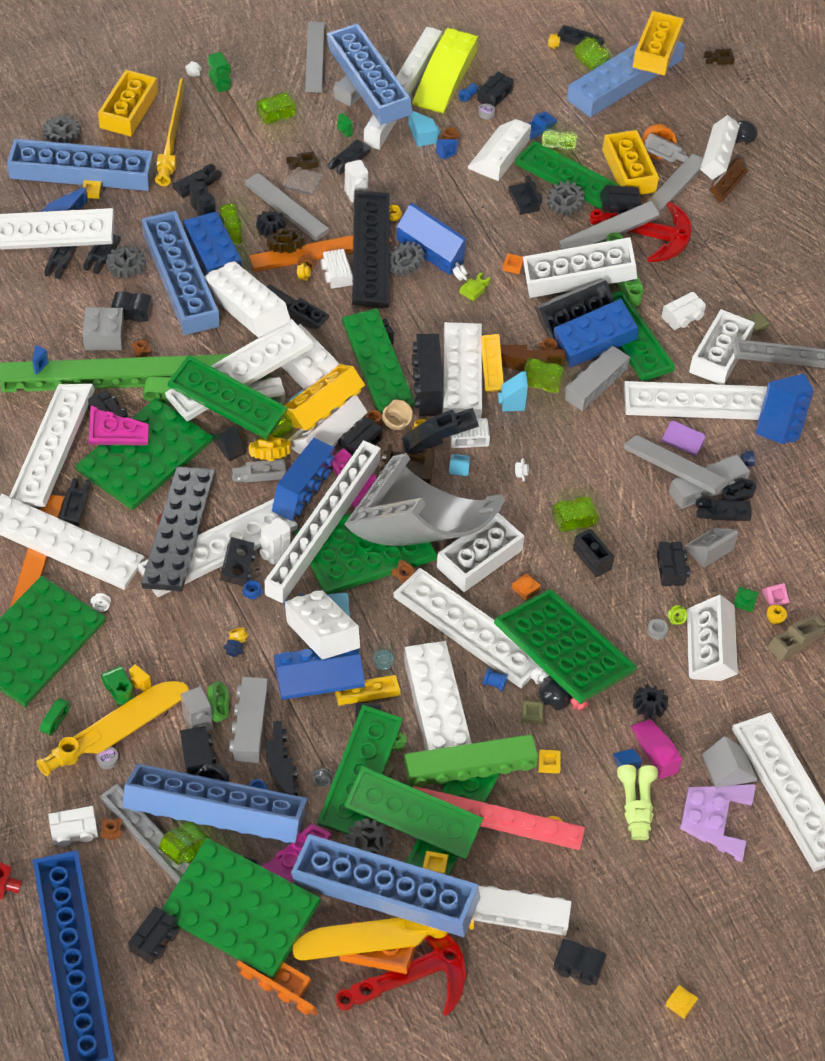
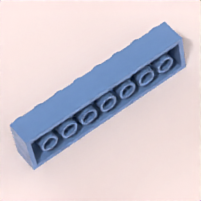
[327,23,412,125]
[567,41,685,118]
[7,139,154,191]
[141,211,219,335]
[123,763,308,843]
[291,834,480,937]

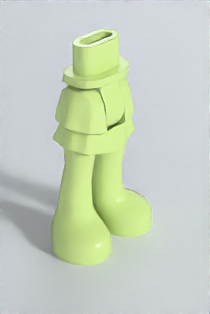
[617,765,658,840]

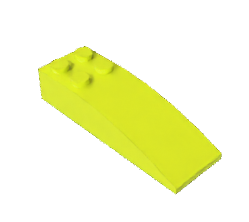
[412,28,478,113]

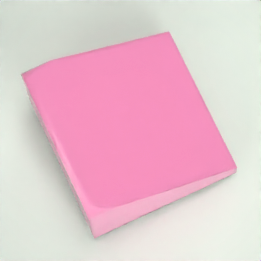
[762,583,790,606]

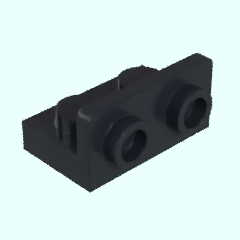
[508,176,542,215]

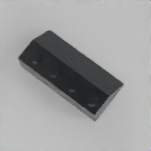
[535,279,614,340]

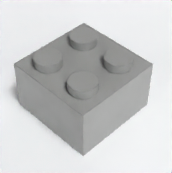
[83,307,124,351]

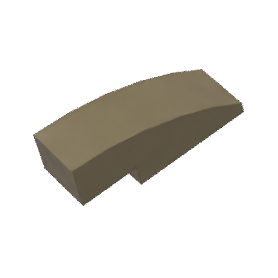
[767,614,825,662]

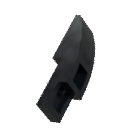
[267,284,330,329]
[402,408,479,453]
[265,721,298,796]

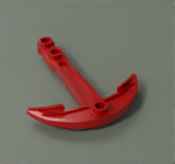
[589,202,692,262]
[336,934,466,1017]

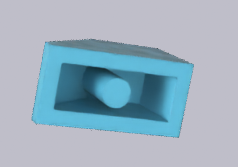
[408,111,440,147]
[497,372,528,411]

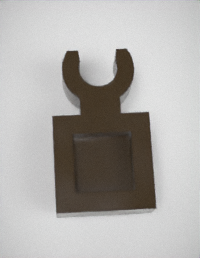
[704,48,734,65]
[286,151,318,170]

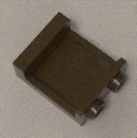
[380,444,435,484]

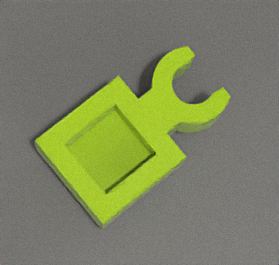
[459,273,490,301]

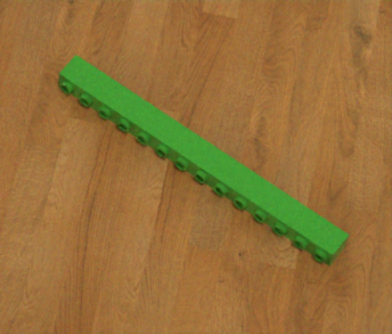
[0,354,268,392]

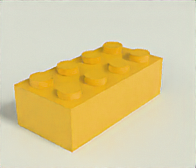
[633,11,684,75]
[98,70,158,137]
[602,130,659,195]
[284,364,365,430]

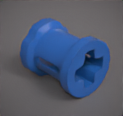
[482,667,508,692]

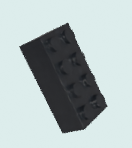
[412,333,444,416]

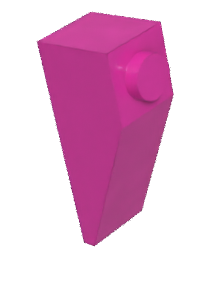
[631,719,682,779]

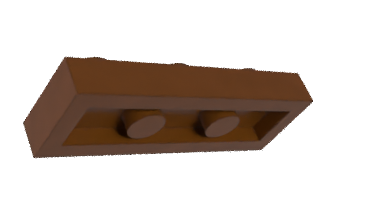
[709,158,748,202]

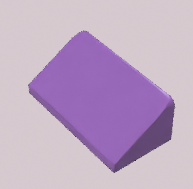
[662,420,706,456]

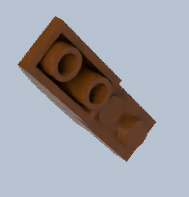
[500,344,565,373]

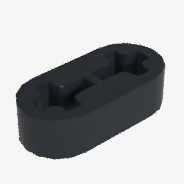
[721,479,756,501]

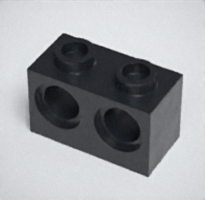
[220,537,257,586]

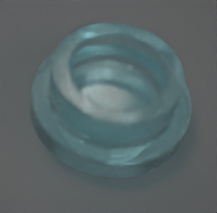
[373,650,394,670]

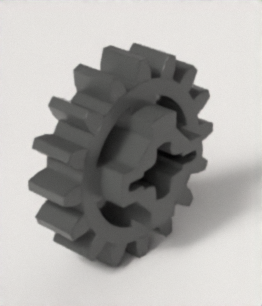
[43,114,81,144]
[547,181,585,217]
[389,241,425,278]
[106,245,146,279]
[344,819,391,857]

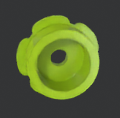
[668,605,687,625]

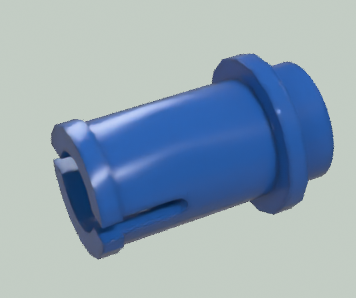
[458,83,478,102]

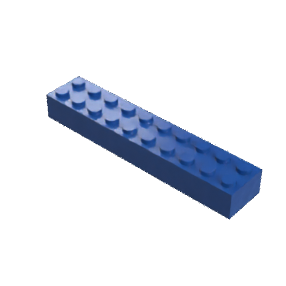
[32,850,115,1061]

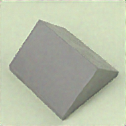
[684,528,738,568]
[702,736,757,788]

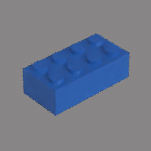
[183,211,242,276]
[554,299,638,368]
[272,437,335,522]

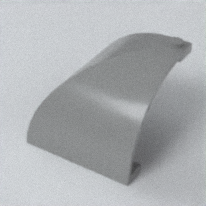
[344,453,506,546]

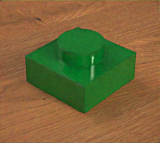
[337,113,353,138]
[733,586,759,612]

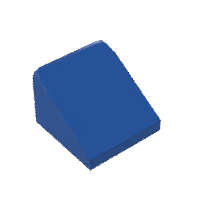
[436,139,458,160]
[32,345,49,374]
[613,748,642,769]

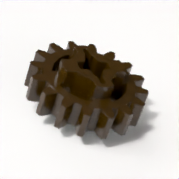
[266,228,306,253]

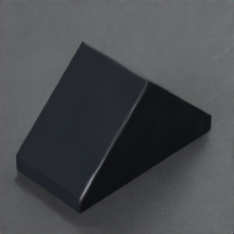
[210,426,246,462]

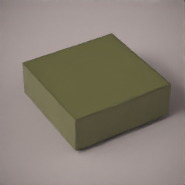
[745,312,770,335]
[521,701,544,724]

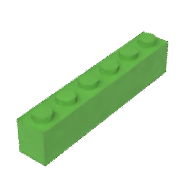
[404,734,538,787]

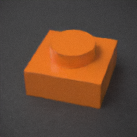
[502,253,524,275]
[512,573,541,601]

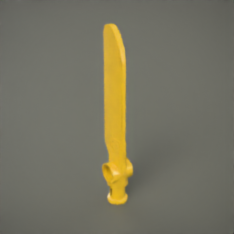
[155,78,185,186]
[36,681,189,777]
[293,917,474,960]

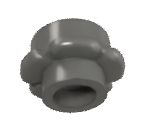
[312,767,334,787]

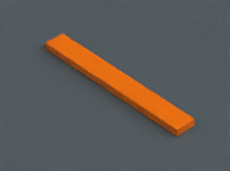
[249,235,392,272]
[10,495,65,607]

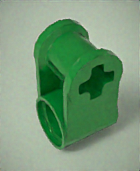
[101,665,134,706]

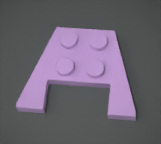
[680,784,756,862]

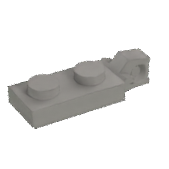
[644,132,688,162]
[232,459,287,482]

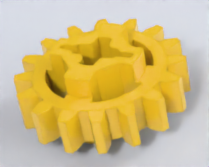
[249,436,292,461]

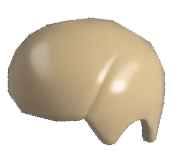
[382,400,413,430]

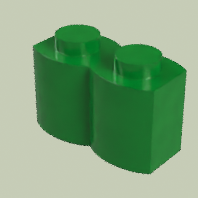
[208,51,232,93]

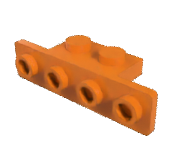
[236,961,318,1016]

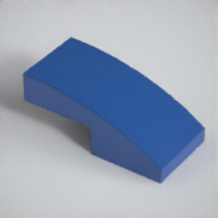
[527,111,557,139]

